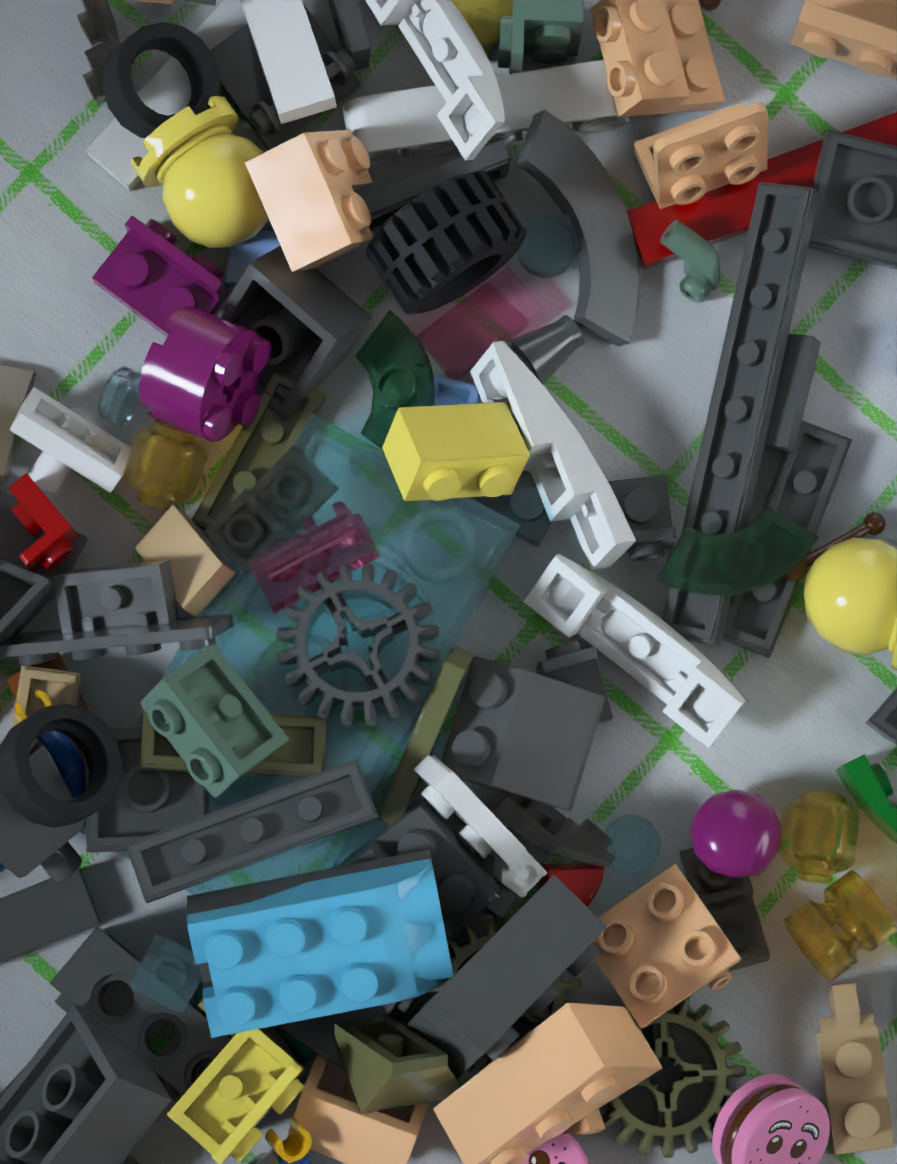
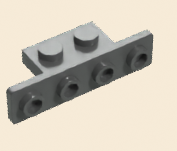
[0,560,234,665]

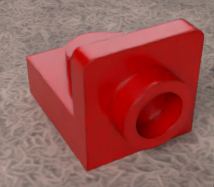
[8,473,79,573]

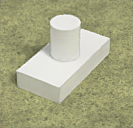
[9,387,133,493]

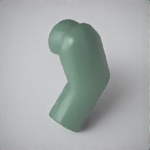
[660,220,720,303]

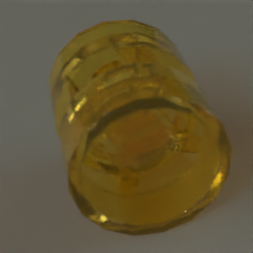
[783,870,897,982]

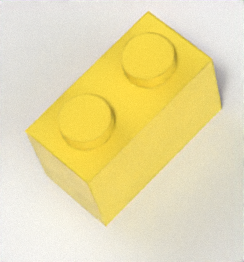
[382,402,530,501]

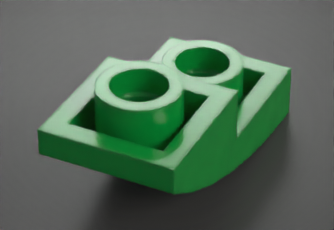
[836,754,897,844]

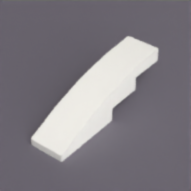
[470,341,636,570]

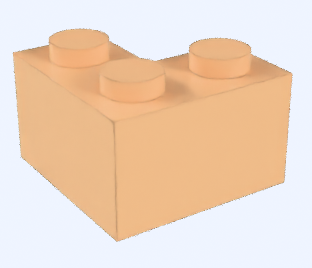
[245,129,373,272]

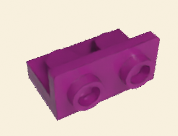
[92,215,228,337]

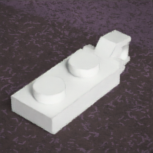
[413,754,547,898]

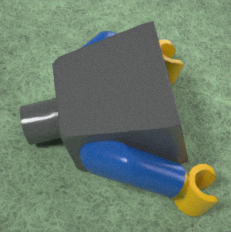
[0,690,86,882]

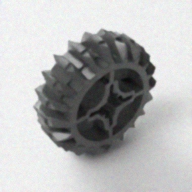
[276,563,440,727]

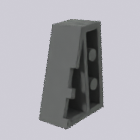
[406,875,607,1079]

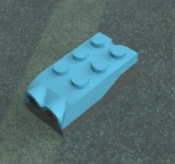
[187,849,454,1038]

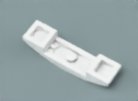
[365,0,505,161]
[523,554,745,748]

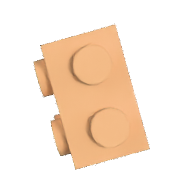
[790,0,897,80]
[634,102,768,209]

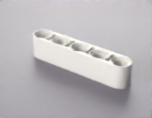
[342,60,630,167]

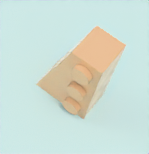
[433,1003,663,1164]

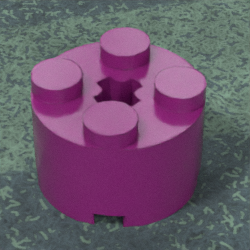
[139,306,271,442]

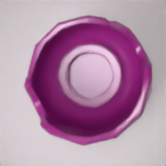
[690,789,781,878]

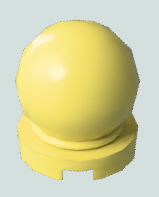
[130,96,269,248]
[804,537,897,670]

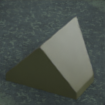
[334,1015,462,1114]

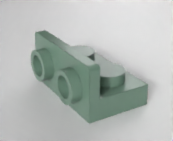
[498,0,584,74]
[140,643,290,798]

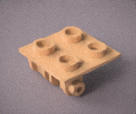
[592,863,742,1029]

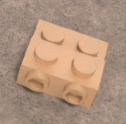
[590,0,725,117]

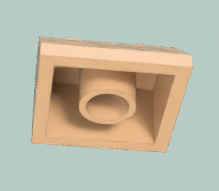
[286,1054,430,1164]

